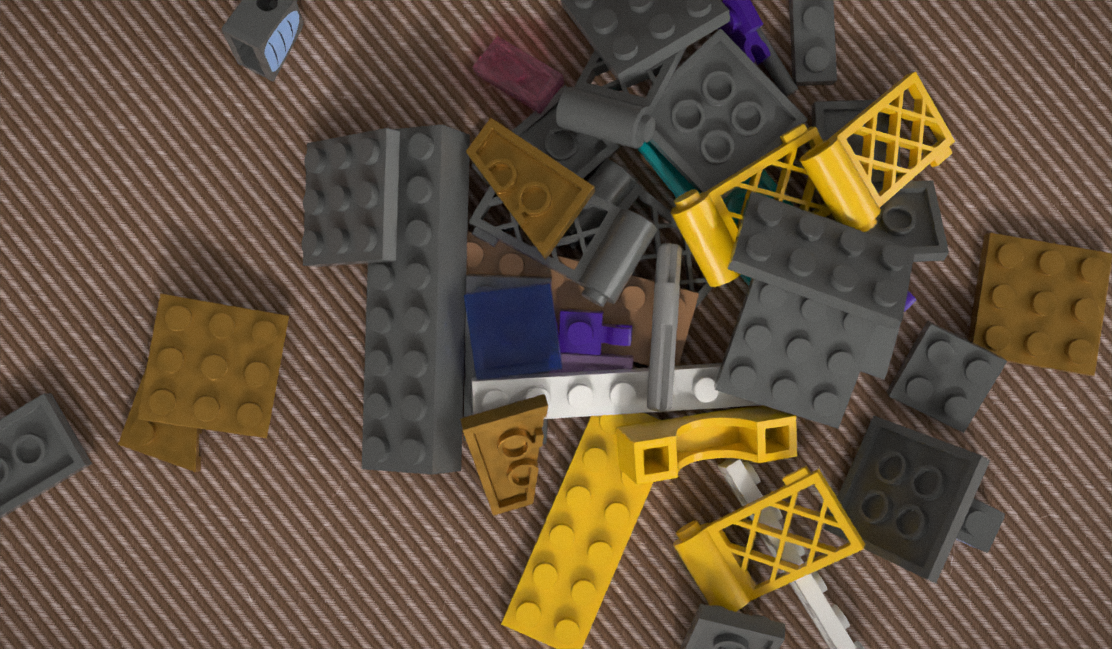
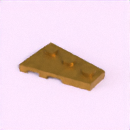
[466,118,595,260]
[118,366,202,472]
[460,394,548,516]

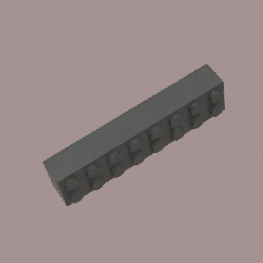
[362,124,470,475]

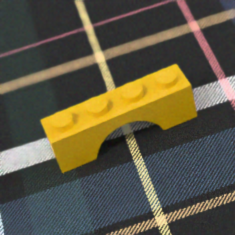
[617,405,797,485]

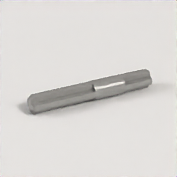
[647,243,682,412]

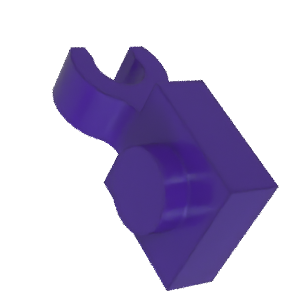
[718,0,770,64]
[558,309,632,355]

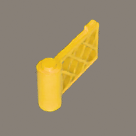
[799,71,955,232]
[670,123,831,287]
[673,465,865,612]

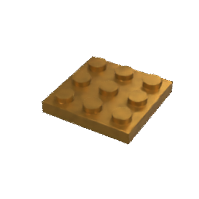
[968,233,1112,376]
[137,294,289,438]

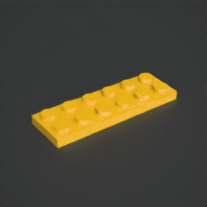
[501,413,660,649]

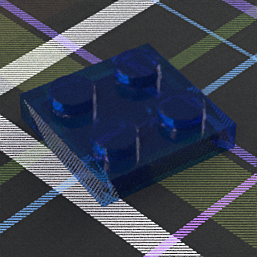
[464,282,563,380]

